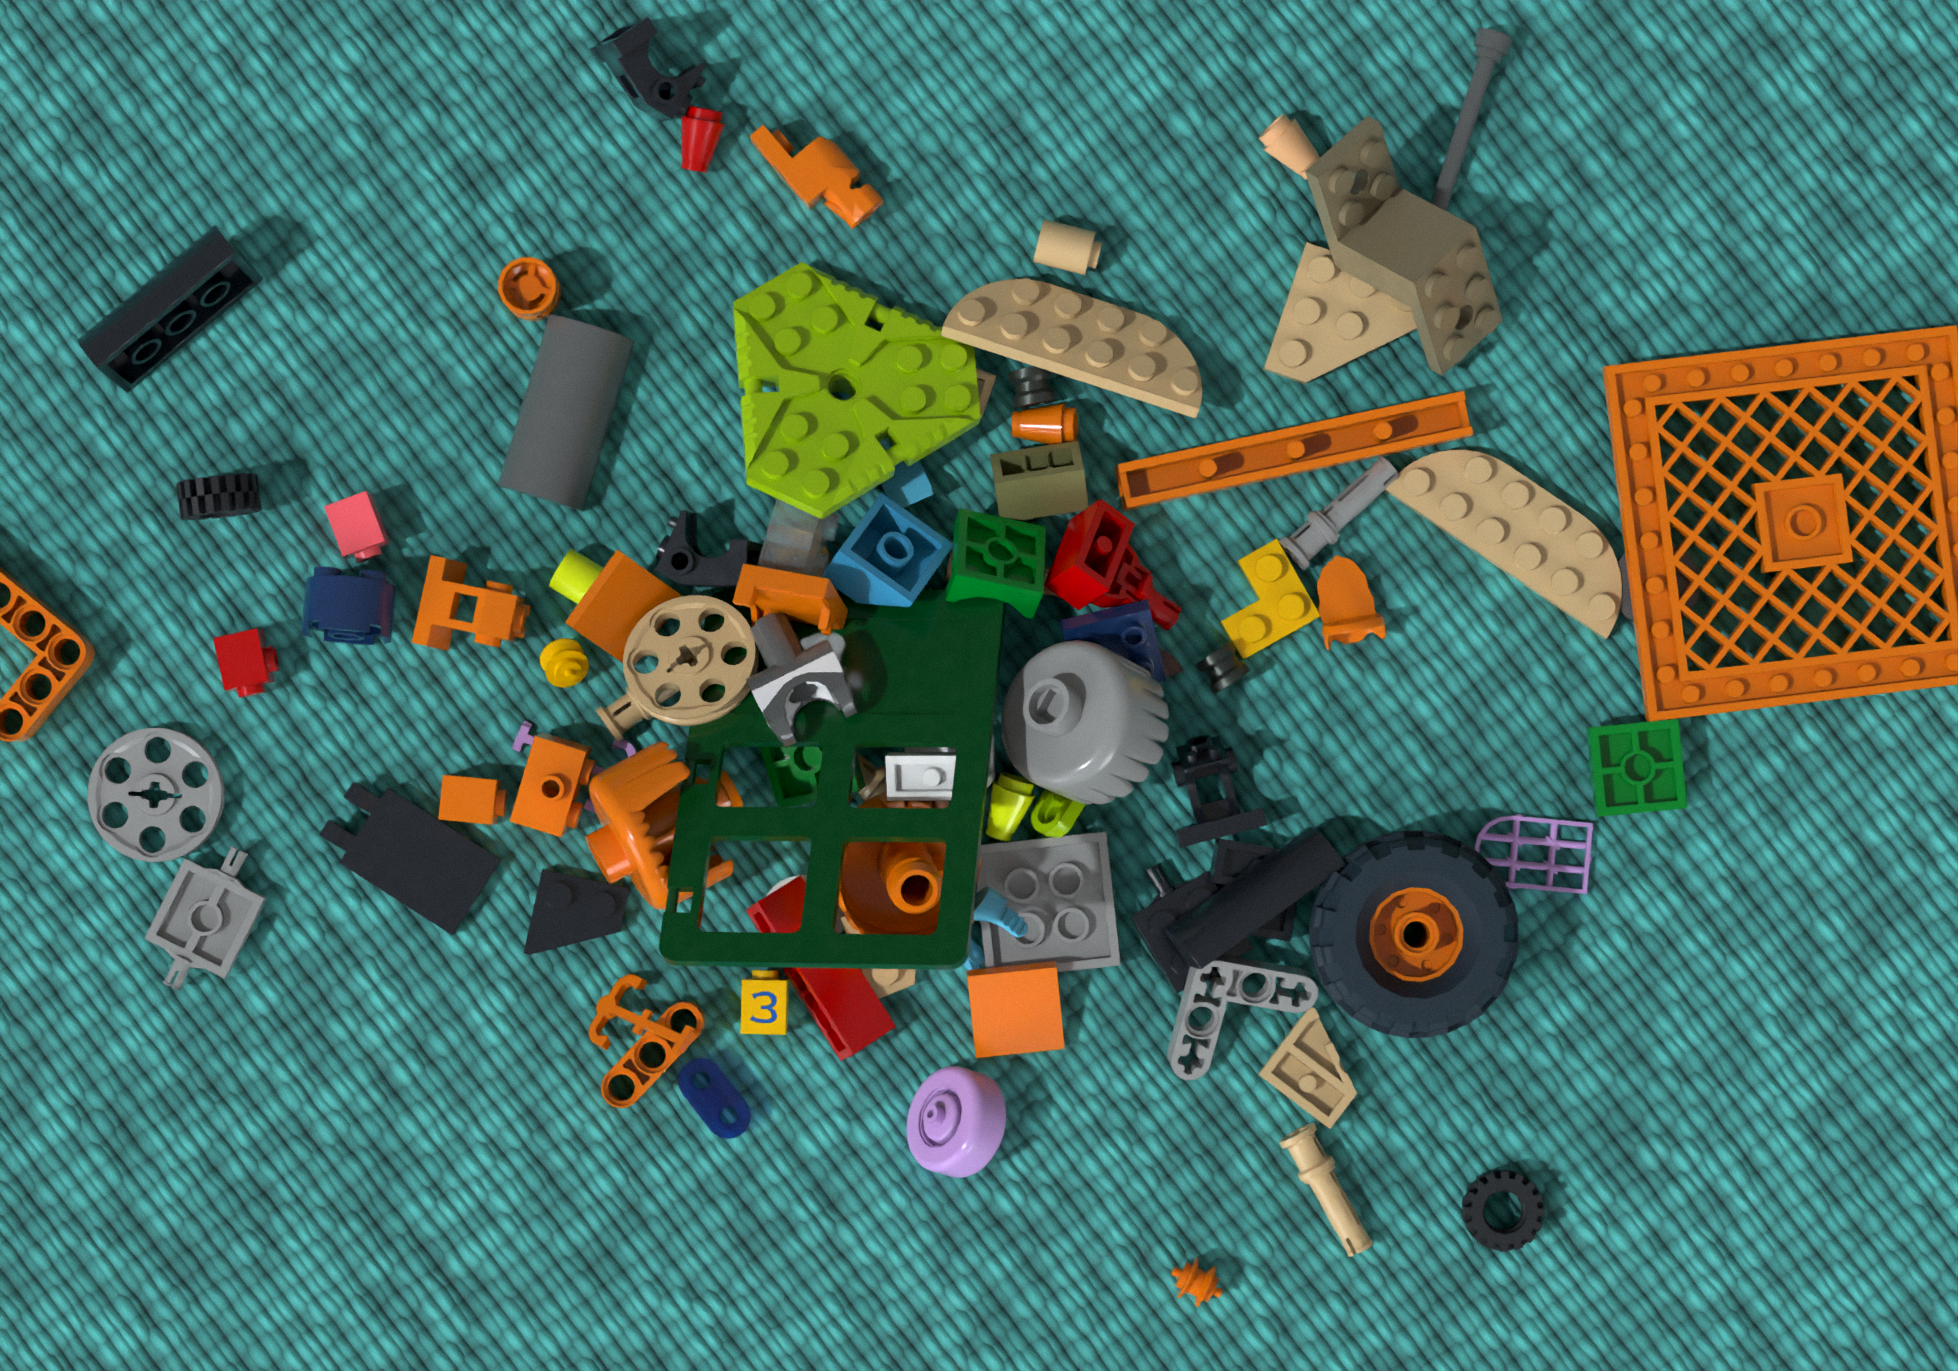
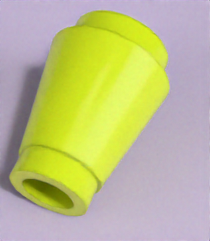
[985,772,1035,842]

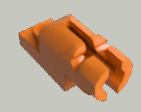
[750,125,884,229]

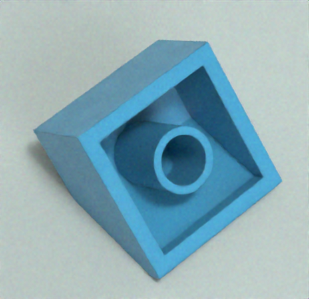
[821,493,953,607]

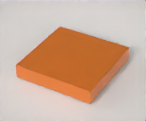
[565,549,682,663]
[967,961,1065,1058]

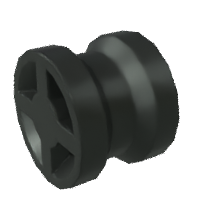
[1008,366,1058,409]
[1194,641,1251,695]

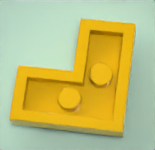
[1221,539,1320,660]

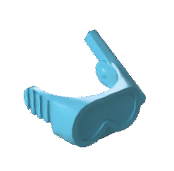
[964,886,1028,970]

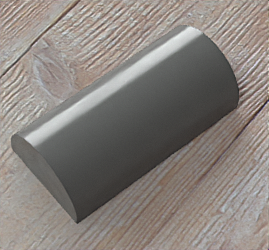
[497,315,635,512]

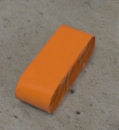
[601,1000,706,1108]

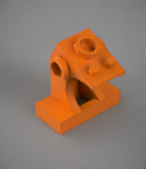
[412,555,531,651]

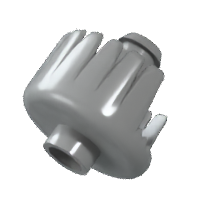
[1001,640,1169,805]

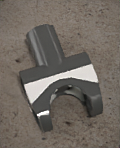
[746,613,858,748]

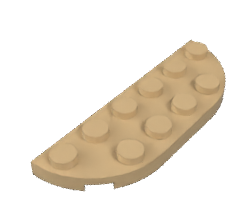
[940,278,1202,419]
[1384,450,1622,639]

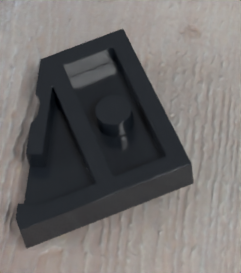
[524,869,631,955]

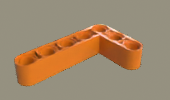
[0,567,95,742]

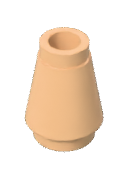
[1258,113,1320,180]

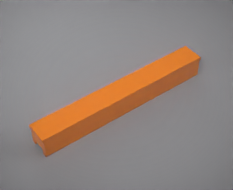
[1114,391,1473,512]

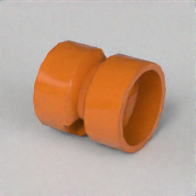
[498,257,561,321]

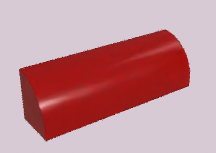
[745,875,896,1061]

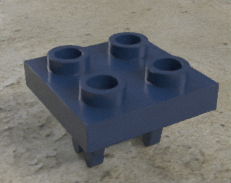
[1060,599,1166,682]

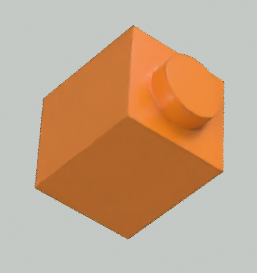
[438,775,507,825]

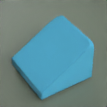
[881,461,935,509]

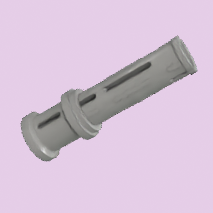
[1278,456,1400,570]

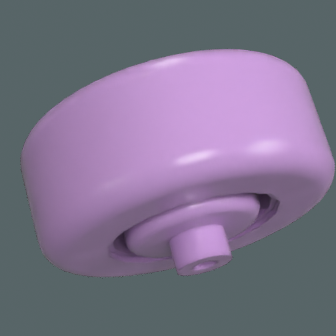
[906,1066,1006,1178]

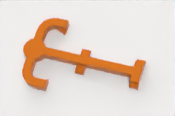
[589,974,695,1056]

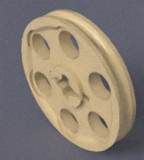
[623,595,759,726]

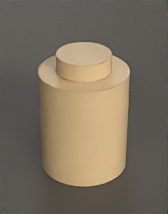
[1033,219,1102,275]

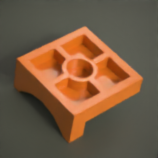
[733,564,848,635]

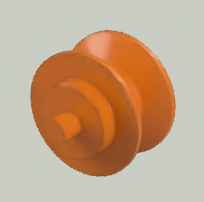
[1171,1257,1223,1307]

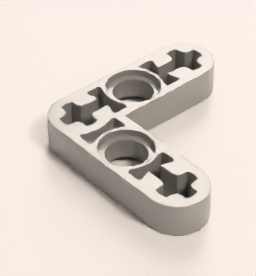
[1167,954,1318,1080]

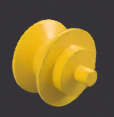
[540,638,589,688]

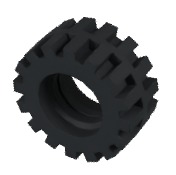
[1461,1169,1545,1252]

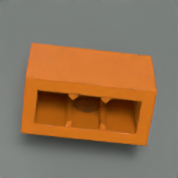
[510,732,596,837]

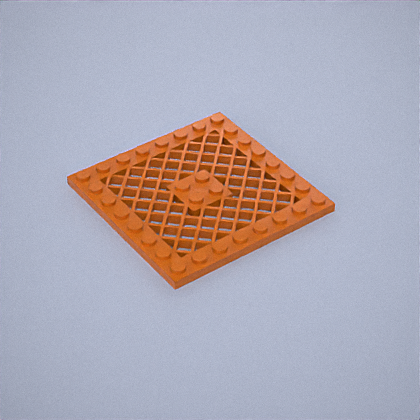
[1602,325,1958,722]

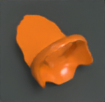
[1317,555,1386,650]

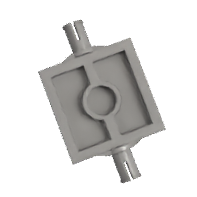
[144,846,267,991]

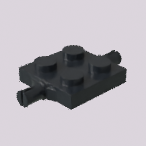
[1130,862,1253,994]

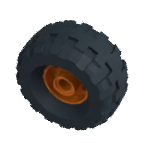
[1309,830,1519,1038]

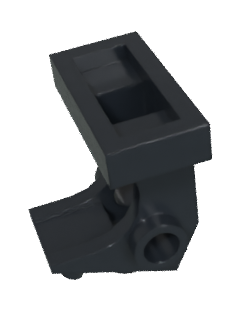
[590,17,706,122]
[656,510,769,588]
[1171,735,1267,848]

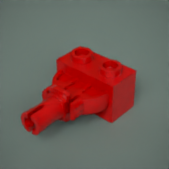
[1044,499,1182,631]

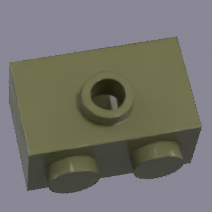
[990,441,1089,521]

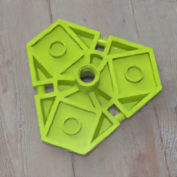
[732,262,981,519]

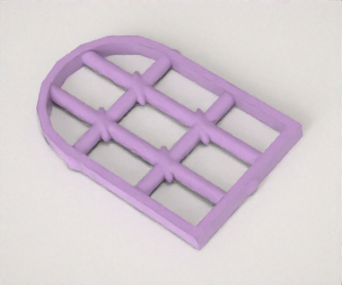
[1474,814,1593,894]

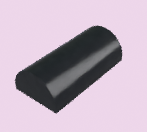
[77,225,263,393]

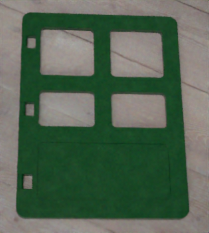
[659,590,1006,970]

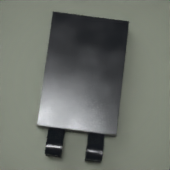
[319,782,502,935]

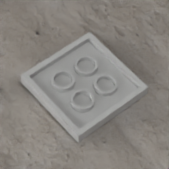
[977,832,1121,972]

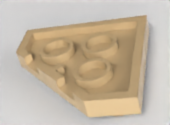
[1263,242,1417,384]

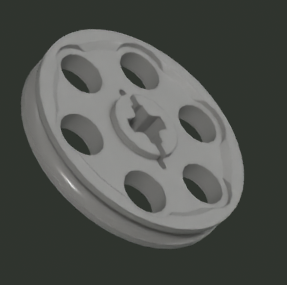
[87,728,225,862]

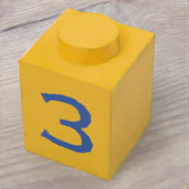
[740,970,789,1035]

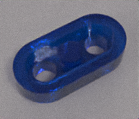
[678,1057,751,1139]

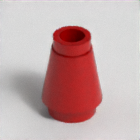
[681,105,725,173]

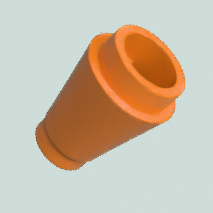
[1012,403,1078,445]

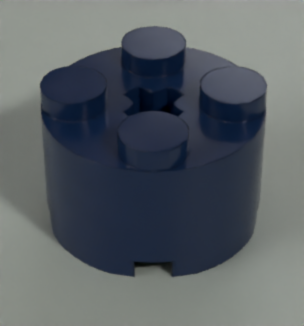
[301,567,396,645]

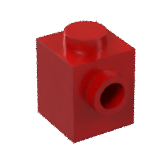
[213,628,279,698]

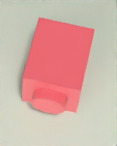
[324,491,390,563]

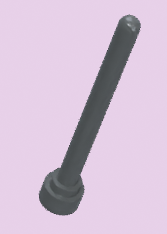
[1431,28,1512,211]

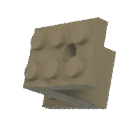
[1305,116,1503,376]

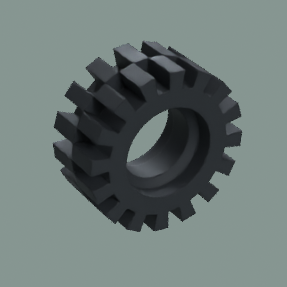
[176,473,262,520]

